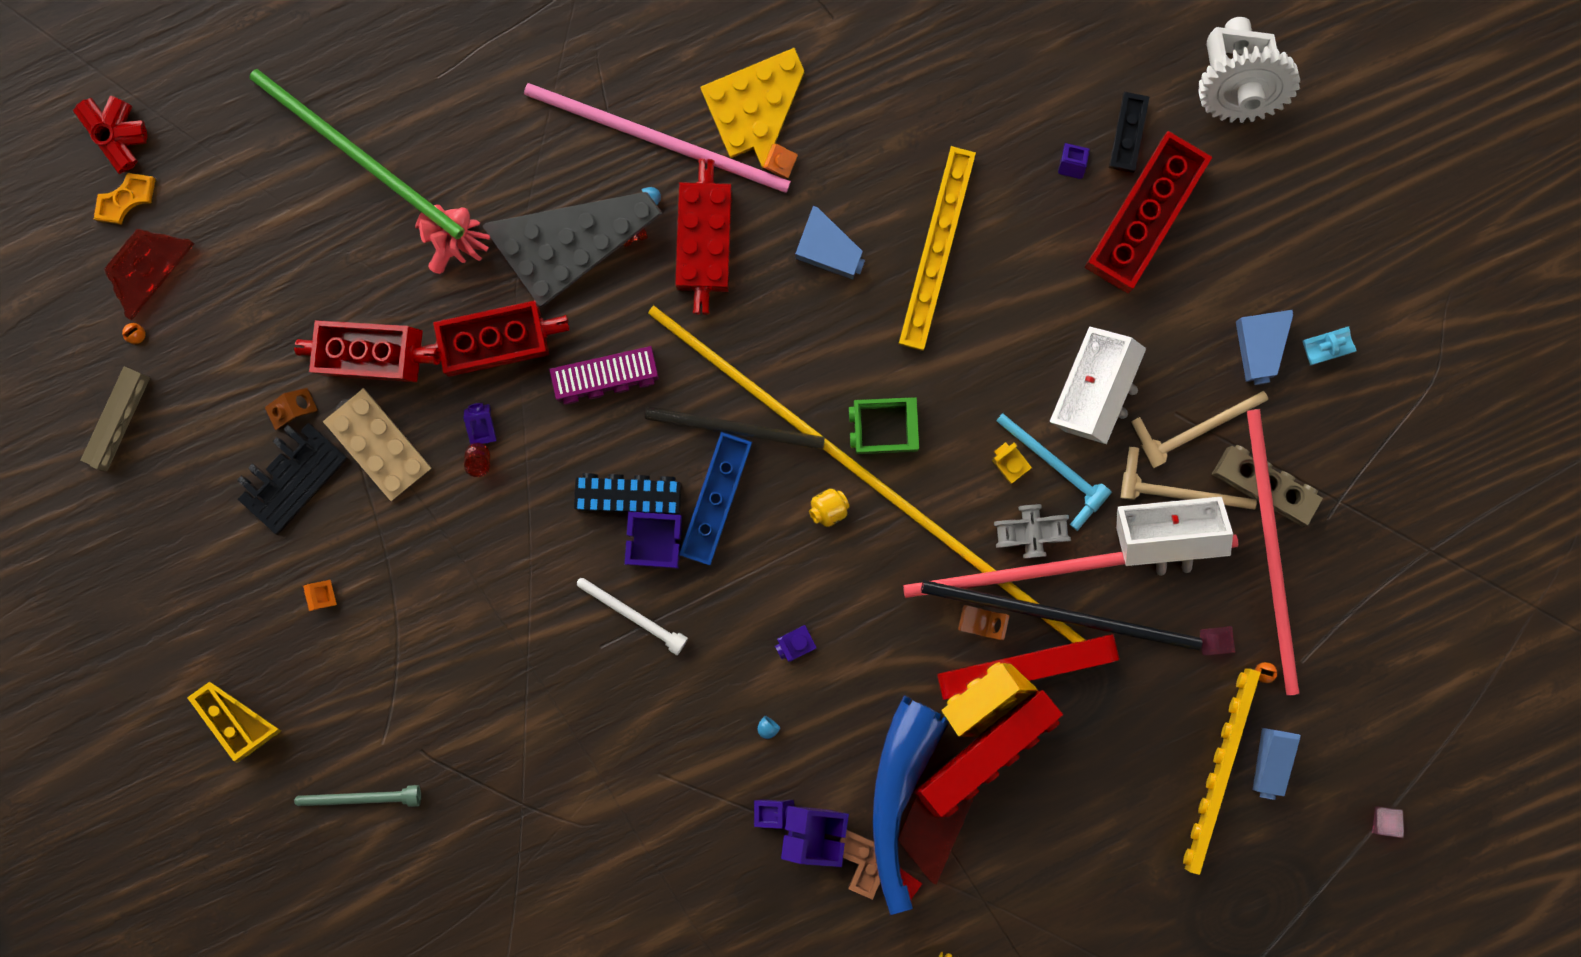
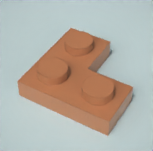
[839,830,880,900]

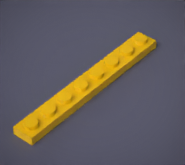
[898,146,976,351]
[1183,669,1261,875]

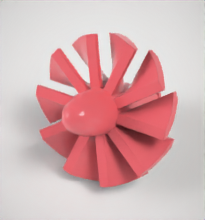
[415,205,490,274]

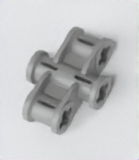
[994,504,1071,558]

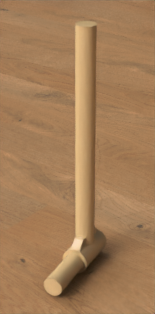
[1131,391,1268,468]
[1120,447,1257,510]

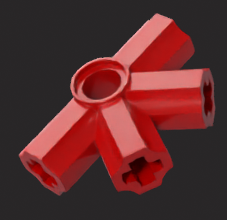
[73,96,148,174]

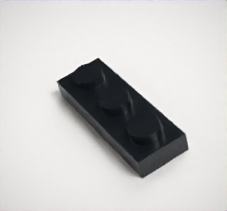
[1109,92,1150,173]

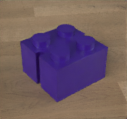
[625,512,682,569]
[781,806,849,867]

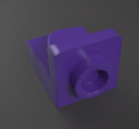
[463,403,497,446]
[775,625,816,662]
[754,800,794,829]

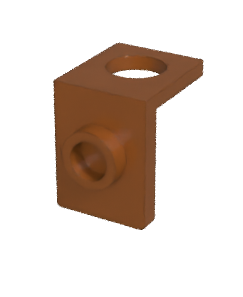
[265,388,318,430]
[958,605,1010,641]

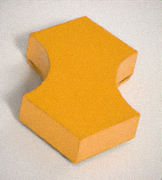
[94,173,155,225]

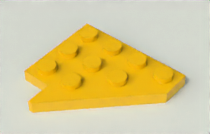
[700,48,804,168]

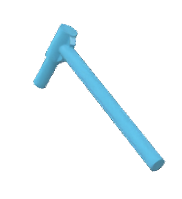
[996,413,1112,531]

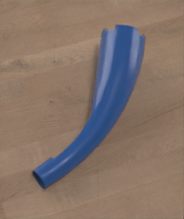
[873,695,949,915]

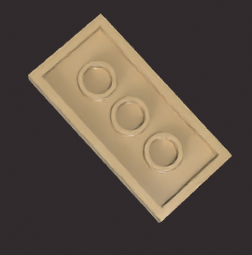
[323,388,432,501]

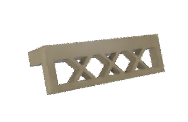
[80,366,150,471]

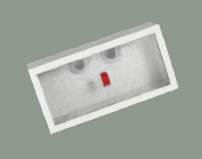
[1050,327,1146,444]
[1116,497,1233,576]

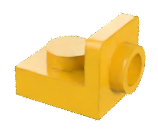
[992,442,1032,484]

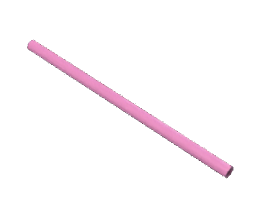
[524,83,791,193]

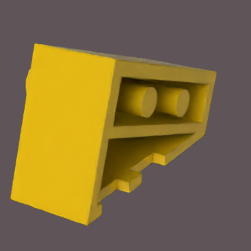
[187,682,281,763]

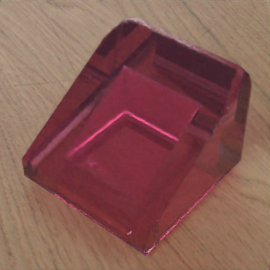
[1200,626,1235,655]
[1372,807,1404,838]

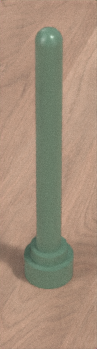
[294,785,421,807]

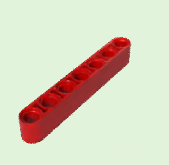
[937,634,1120,700]

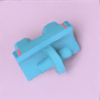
[1302,327,1357,366]

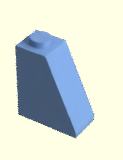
[795,206,865,279]
[1236,310,1293,385]
[1252,728,1300,800]

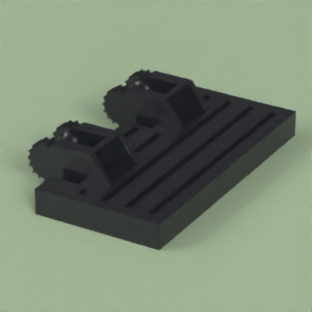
[237,423,348,535]

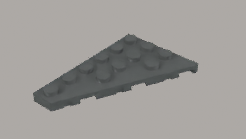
[483,192,663,307]

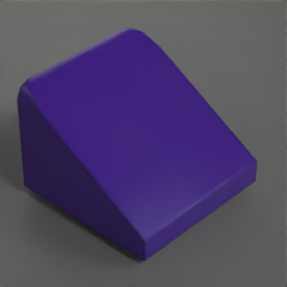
[1058,143,1090,179]

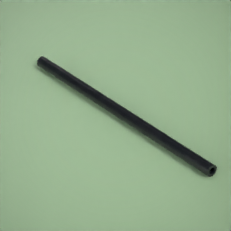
[921,580,1202,651]

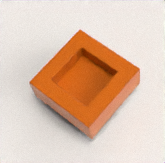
[763,144,798,179]
[303,580,337,611]

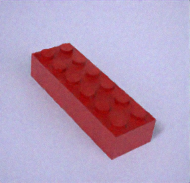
[1084,131,1212,294]
[914,690,1063,818]

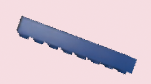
[679,432,752,566]

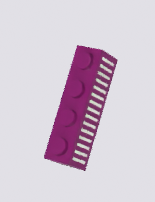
[550,346,659,405]

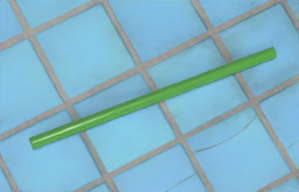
[250,69,465,240]

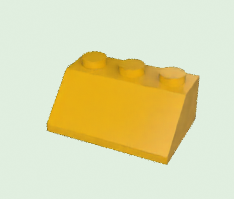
[941,662,1038,737]

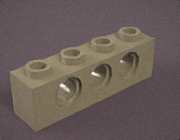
[1211,445,1323,527]

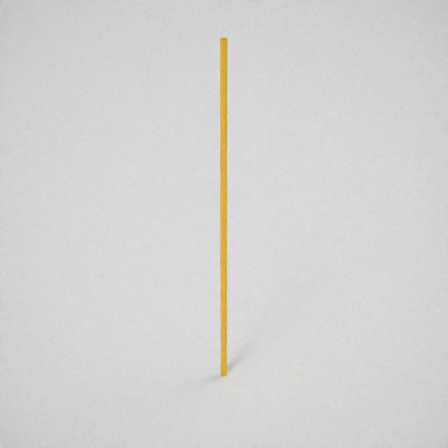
[648,306,1085,643]

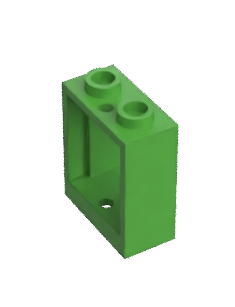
[849,397,919,454]

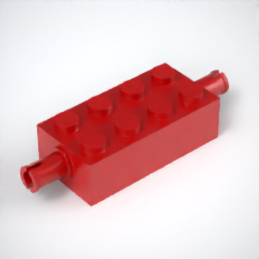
[675,159,732,315]
[421,300,570,377]
[294,320,441,382]

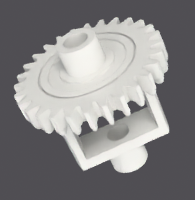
[1199,17,1300,123]

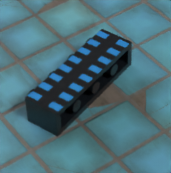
[574,473,681,514]

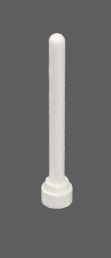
[577,578,688,655]

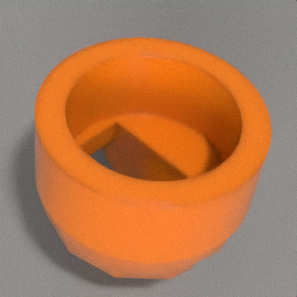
[122,323,145,344]
[1255,662,1277,683]

